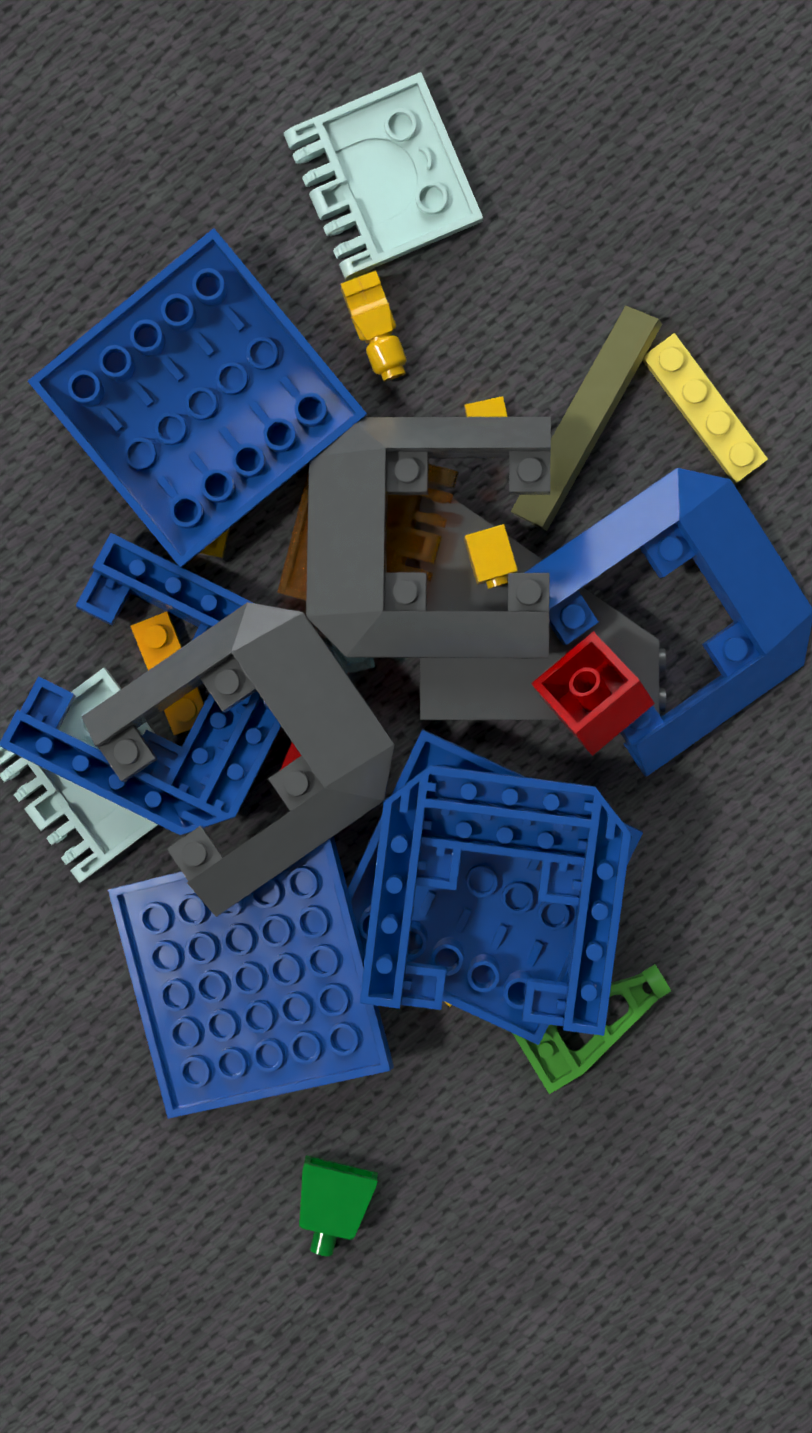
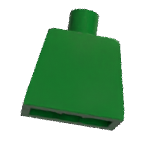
[299,1155,378,1256]

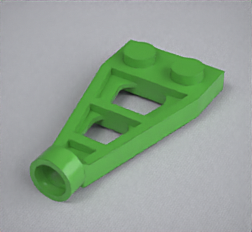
[512,964,671,1094]

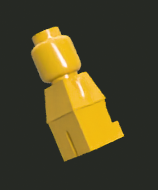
[341,270,407,382]

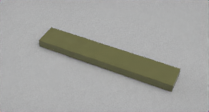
[511,306,662,531]

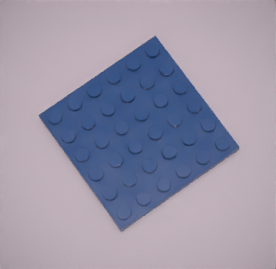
[108,836,394,1119]

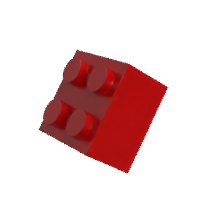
[531,631,655,756]

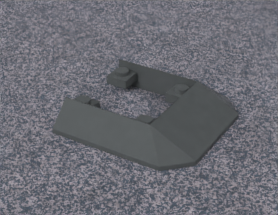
[306,417,551,659]
[82,602,395,917]

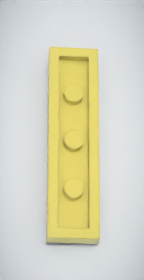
[642,333,768,484]

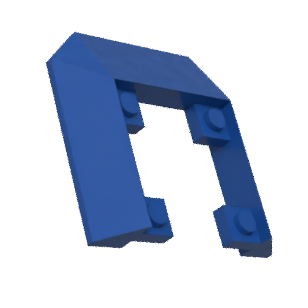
[524,468,812,777]
[0,533,281,836]
[359,765,631,1036]

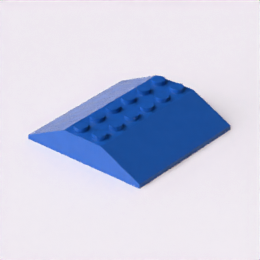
[28,228,367,568]
[348,729,643,1045]

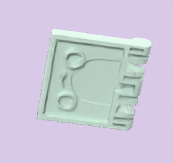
[284,72,483,280]
[0,668,158,883]

